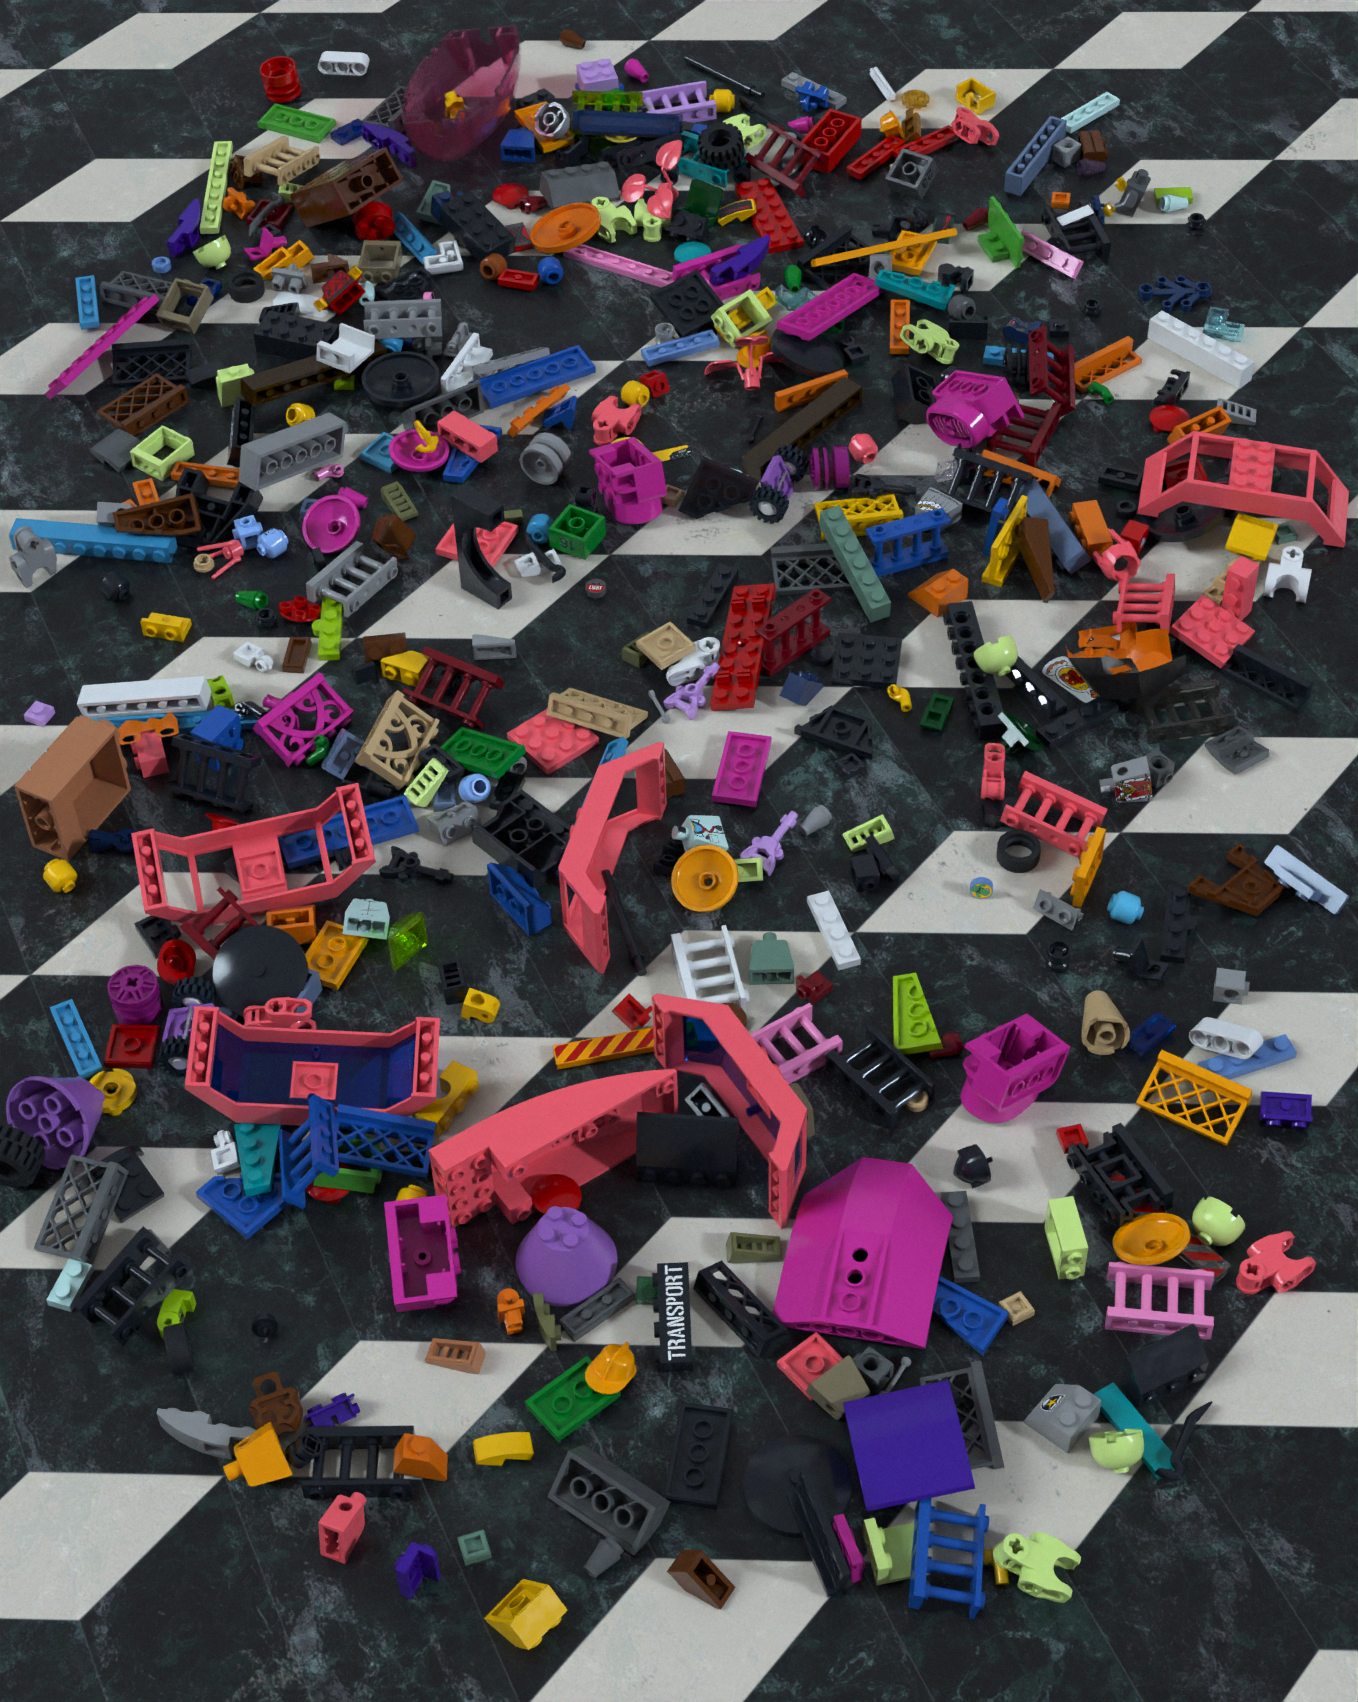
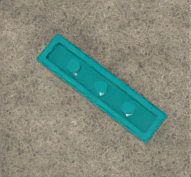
[1093,1382,1174,1480]

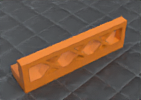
[1074,336,1142,393]
[976,449,1062,498]

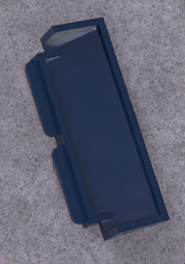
[573,109,683,138]

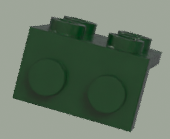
[676,179,724,227]

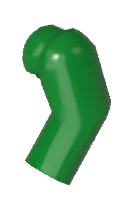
[1087,381,1114,404]

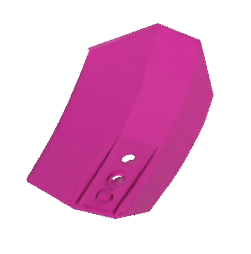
[773,1157,953,1349]

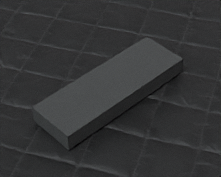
[558,1277,636,1342]

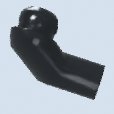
[234,701,268,719]

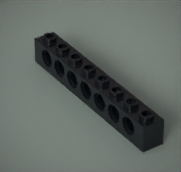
[943,601,1006,741]

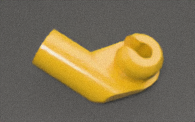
[887,684,912,712]
[983,1547,1009,1585]

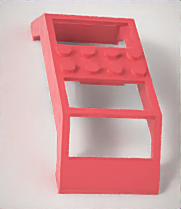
[1137,431,1349,548]
[558,742,667,974]
[131,783,376,926]

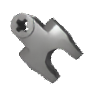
[9,526,57,588]

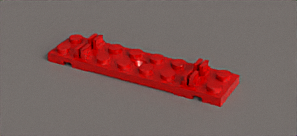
[710,583,776,711]

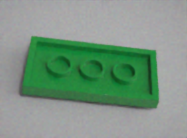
[440,727,526,779]

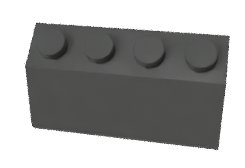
[539,162,620,210]
[402,380,484,433]
[547,1445,670,1555]

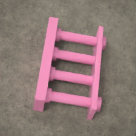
[733,1003,843,1084]
[1105,1262,1214,1340]

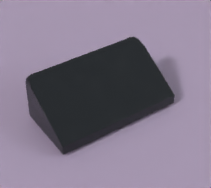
[685,1083,734,1118]

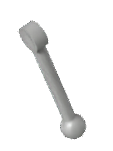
[648,690,670,723]
[879,1357,911,1395]

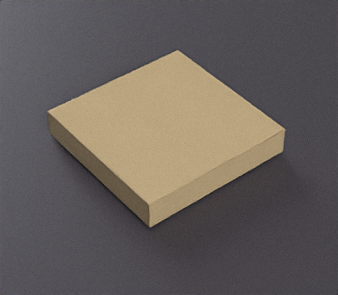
[636,622,696,670]

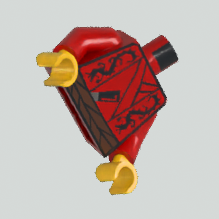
[313,265,366,316]

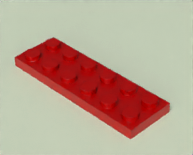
[735,178,804,254]

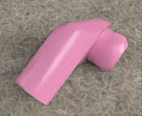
[314,464,344,481]

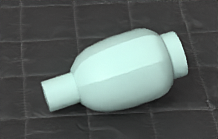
[358,281,375,306]

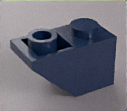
[779,670,824,706]

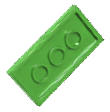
[257,103,336,143]

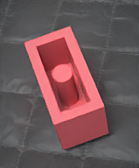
[130,729,169,778]

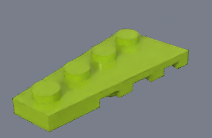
[893,973,944,1055]

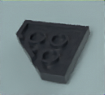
[375,267,432,301]
[678,456,759,519]

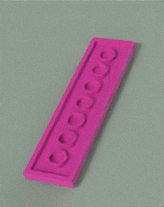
[776,273,886,341]
[45,294,160,399]

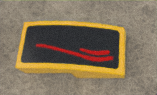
[718,199,756,226]

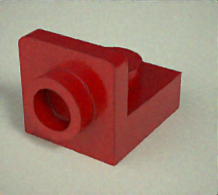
[639,370,670,398]

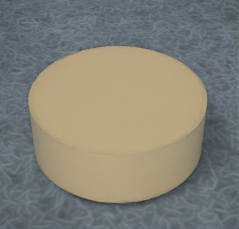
[905,1088,928,1112]

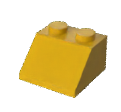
[484,1579,567,1650]

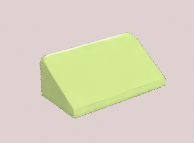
[734,857,763,882]

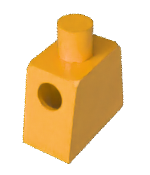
[223,1422,293,1487]

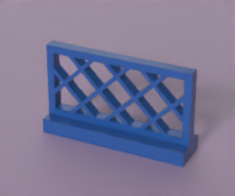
[335,1104,436,1178]

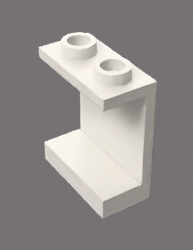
[316,323,375,373]

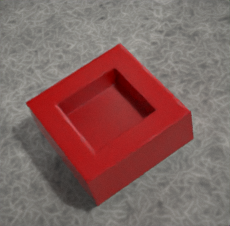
[1056,1123,1089,1154]

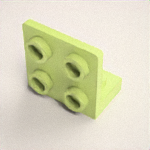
[863,1518,930,1585]

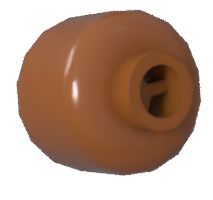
[480,253,507,281]

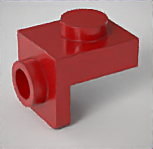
[611,993,652,1031]

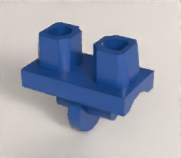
[795,81,829,112]

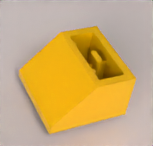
[1225,513,1279,561]

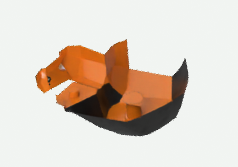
[1066,622,1186,700]

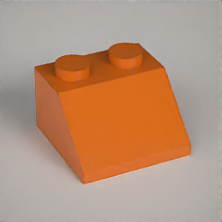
[908,569,969,618]

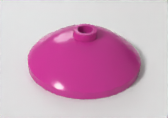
[389,429,449,472]
[302,495,361,554]

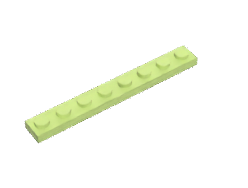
[200,141,233,235]

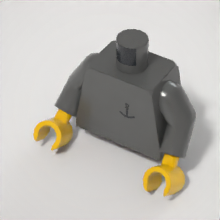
[1102,169,1151,217]

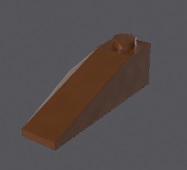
[112,493,202,536]
[1015,517,1055,603]

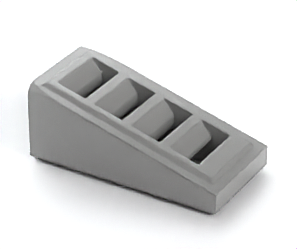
[1217,398,1257,425]
[472,634,517,660]

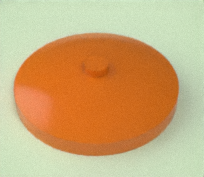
[530,203,601,254]

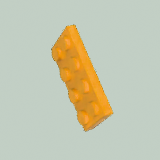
[514,101,574,153]

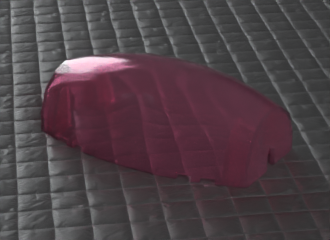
[402,25,521,162]

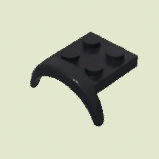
[79,1146,164,1223]

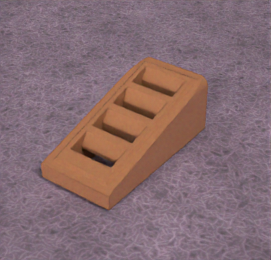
[425,1338,485,1374]

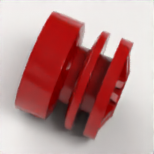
[260,56,302,103]

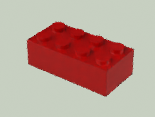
[797,109,862,174]

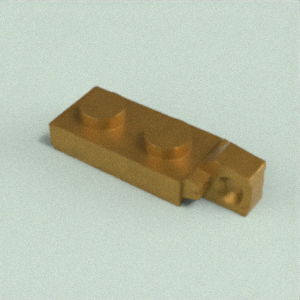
[902,107,921,145]

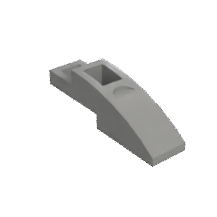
[157,1408,257,1459]

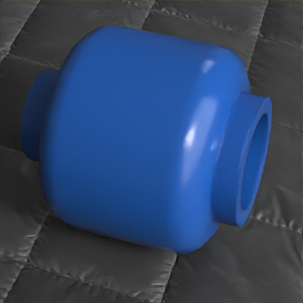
[537,257,564,285]

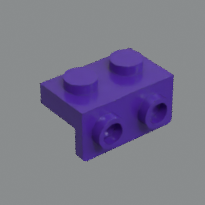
[1259,1091,1313,1129]
[394,1541,441,1599]

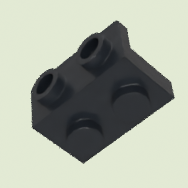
[134,915,181,959]

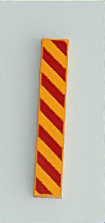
[552,1019,699,1070]

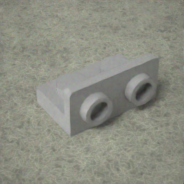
[427,801,482,845]

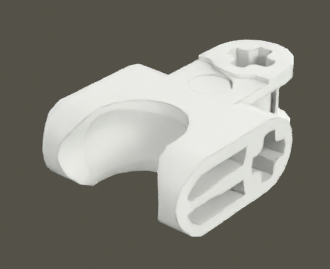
[1263,546,1312,603]
[666,637,720,686]

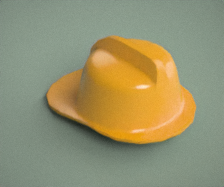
[879,110,904,138]
[737,330,772,368]
[585,1342,637,1395]

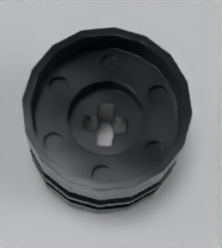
[1003,344,1030,385]

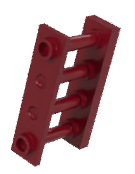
[744,123,827,198]
[1029,325,1076,417]
[986,393,1061,468]
[755,588,831,677]
[402,646,505,729]
[180,887,259,961]

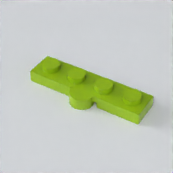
[312,596,344,661]

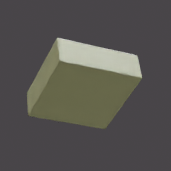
[504,509,523,524]

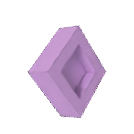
[24,701,55,727]

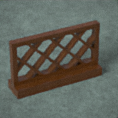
[97,373,189,437]

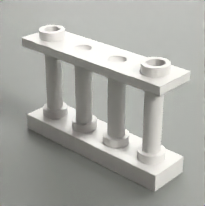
[671,925,749,1021]

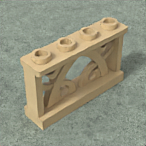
[355,690,440,791]

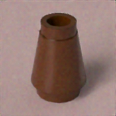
[559,29,586,50]

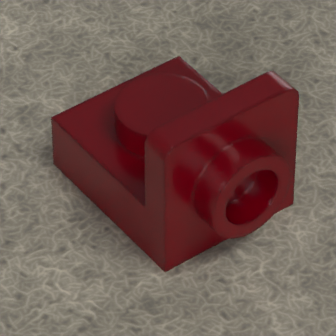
[796,971,833,1005]

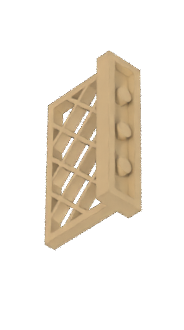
[546,688,648,739]

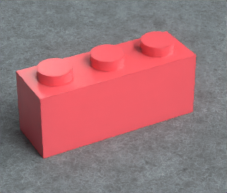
[437,410,498,463]
[1221,556,1260,621]

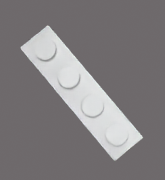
[807,891,861,971]

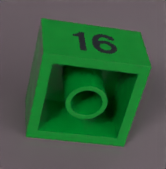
[548,504,606,560]

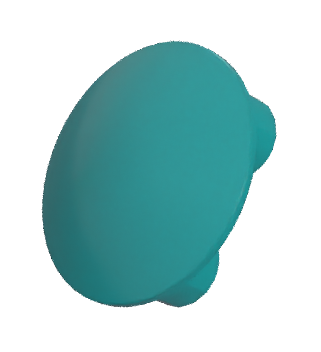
[674,242,711,263]

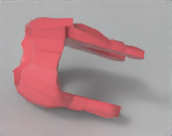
[1092,529,1141,581]

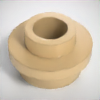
[193,554,214,573]

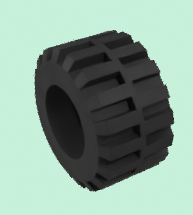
[697,122,745,171]
[0,1126,46,1188]

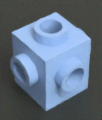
[232,515,263,551]

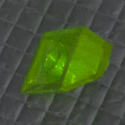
[388,911,428,971]

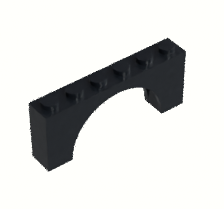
[451,484,512,610]

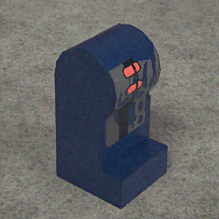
[1003,317,1042,345]

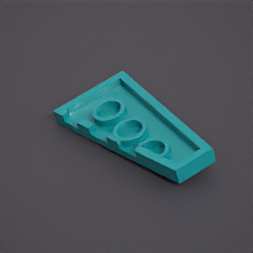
[874,269,956,311]
[234,1123,283,1197]

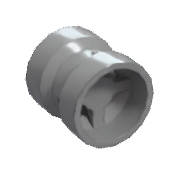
[655,323,674,345]

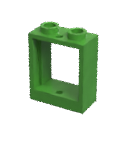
[313,1134,384,1193]

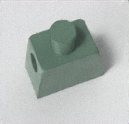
[749,932,794,985]

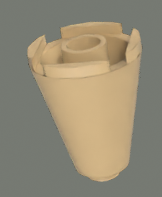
[1081,990,1130,1055]

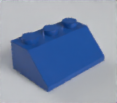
[487,862,553,936]

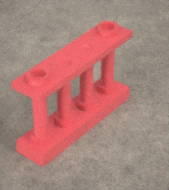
[1113,573,1175,634]
[1000,771,1108,858]

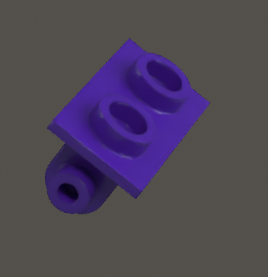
[304,1393,360,1427]

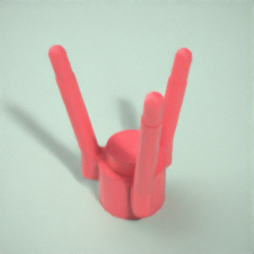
[197,539,244,579]

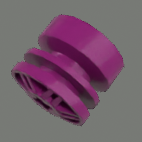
[809,445,850,490]
[107,965,164,1025]

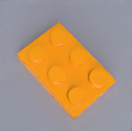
[889,230,937,276]
[1070,827,1106,908]
[305,920,369,990]

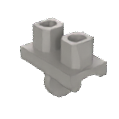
[271,263,308,294]

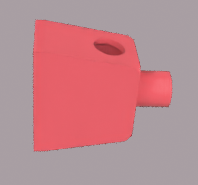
[318,1492,367,1564]

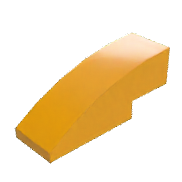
[253,240,315,280]

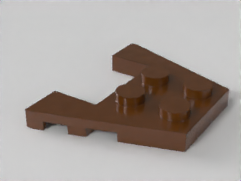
[1187,843,1284,916]

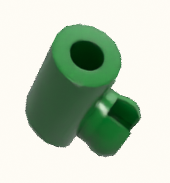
[305,734,330,767]

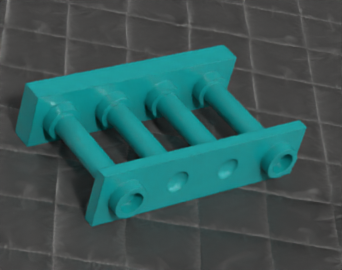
[677,131,747,188]

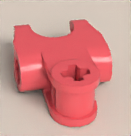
[951,107,999,146]
[591,396,641,446]
[981,743,1005,801]
[243,997,316,1030]
[1236,1231,1316,1294]

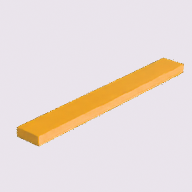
[810,228,957,267]

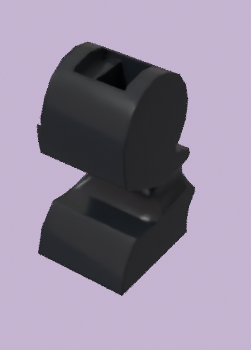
[937,263,974,294]
[575,486,598,514]
[981,797,1026,829]

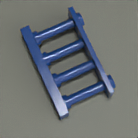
[865,507,951,577]
[279,1094,339,1209]
[908,1498,989,1619]

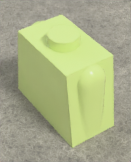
[216,364,255,407]

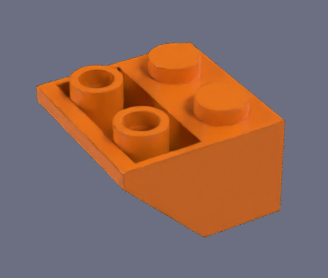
[266,904,317,945]

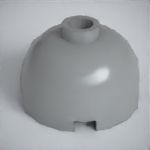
[534,102,570,140]

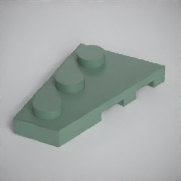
[416,180,450,225]

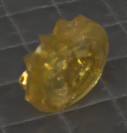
[901,89,930,110]

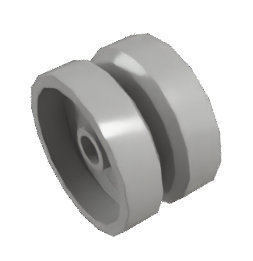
[519,432,572,485]

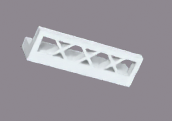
[440,333,493,395]

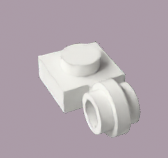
[233,641,273,672]
[211,1130,241,1175]

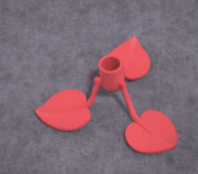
[621,140,682,219]
[704,336,781,391]

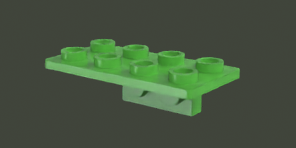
[978,196,1024,269]

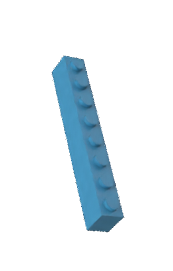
[9,518,177,563]

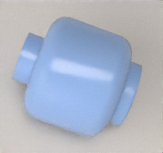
[256,528,288,559]
[458,773,491,804]

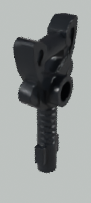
[851,474,917,499]
[379,846,454,883]

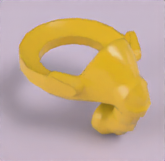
[414,420,439,453]

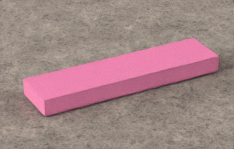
[1021,230,1084,279]

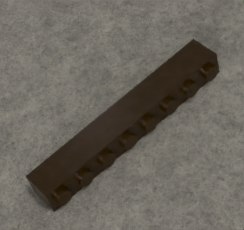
[241,339,387,406]
[742,377,862,482]

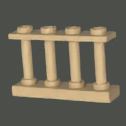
[244,136,320,186]

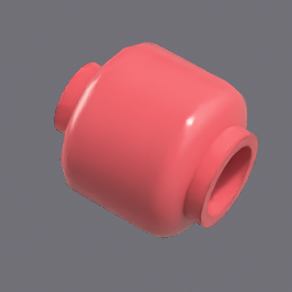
[848,433,878,464]

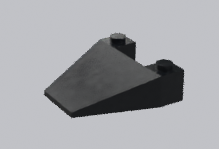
[175,467,263,553]

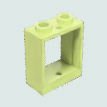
[711,289,773,348]
[130,425,195,481]
[1044,1196,1088,1279]

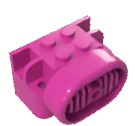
[926,370,1025,448]
[589,437,667,525]
[960,1014,1071,1123]
[384,1195,461,1312]

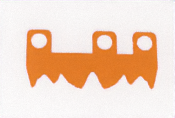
[61,713,179,745]

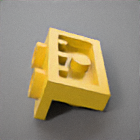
[140,612,192,642]

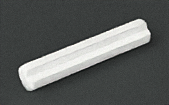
[869,67,896,102]

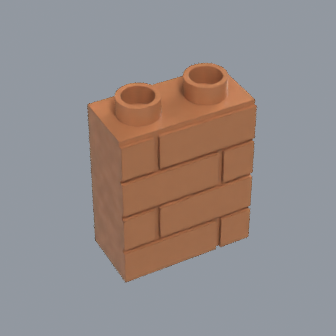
[14,715,131,861]

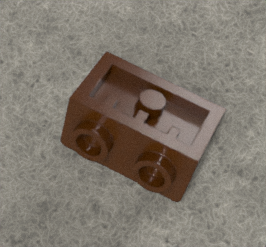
[229,155,264,189]

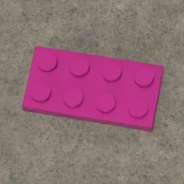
[712,731,772,807]

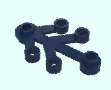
[1138,275,1212,312]

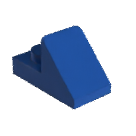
[541,395,577,431]

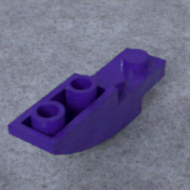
[362,123,417,168]
[167,198,202,258]
[709,235,770,286]

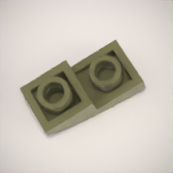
[533,1293,561,1351]

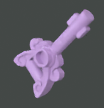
[664,662,720,720]
[740,811,798,876]

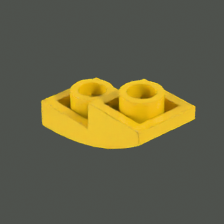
[473,1432,534,1466]

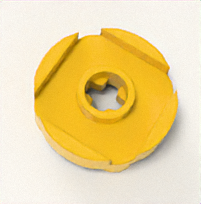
[89,1068,138,1116]

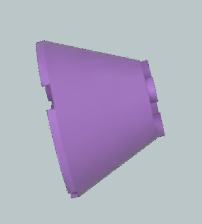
[6,1076,105,1170]
[515,1206,618,1307]

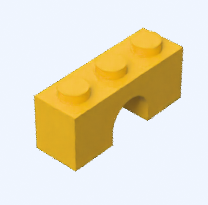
[412,1060,479,1138]

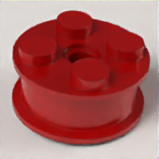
[352,201,395,241]

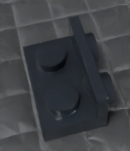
[664,209,709,242]

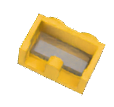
[956,77,996,116]

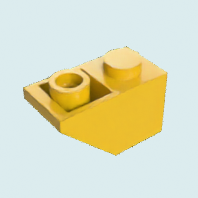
[380,650,428,687]

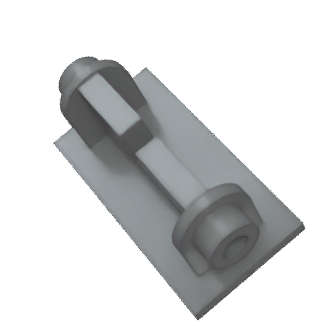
[443,322,473,357]
[1033,889,1083,931]

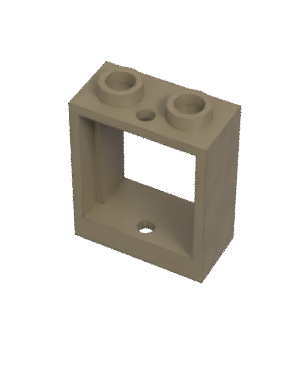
[358,240,402,284]
[156,278,214,334]

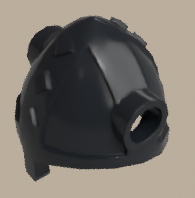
[953,1144,993,1189]

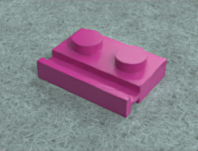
[833,1514,866,1583]

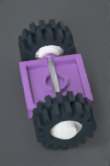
[749,445,809,524]
[158,976,217,1077]

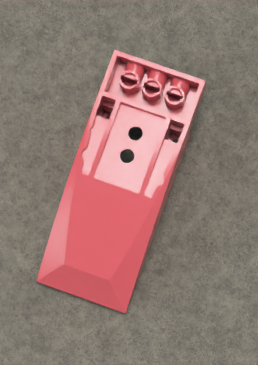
[429,1069,679,1227]

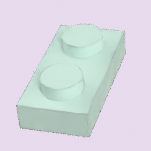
[46,1258,94,1312]

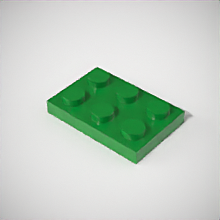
[525,1356,621,1442]

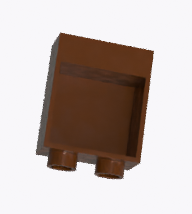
[289,147,404,228]

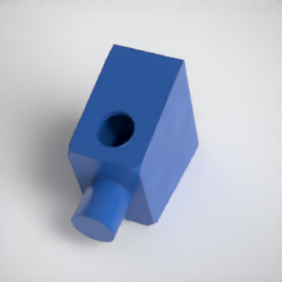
[500,127,535,163]

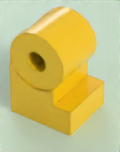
[461,988,500,1023]

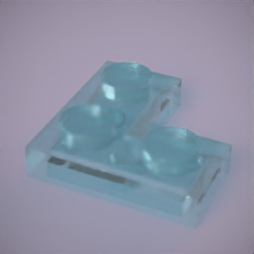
[1203,306,1245,342]

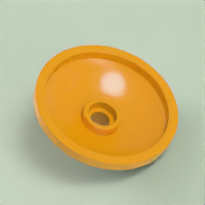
[671,845,739,913]
[1113,1213,1190,1266]

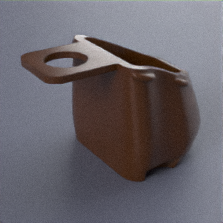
[371,513,416,562]
[248,1372,303,1438]

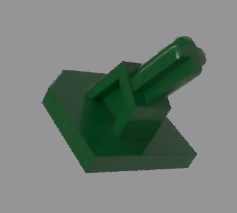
[989,712,1043,755]

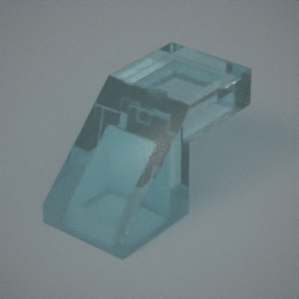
[775,284,817,311]

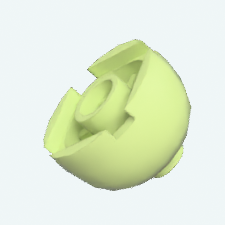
[193,235,231,269]
[973,636,1018,676]
[1192,1197,1245,1246]
[1089,1429,1144,1473]

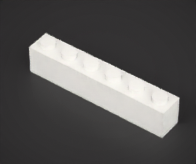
[1147,311,1254,389]
[77,676,212,718]

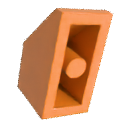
[393,1433,448,1481]

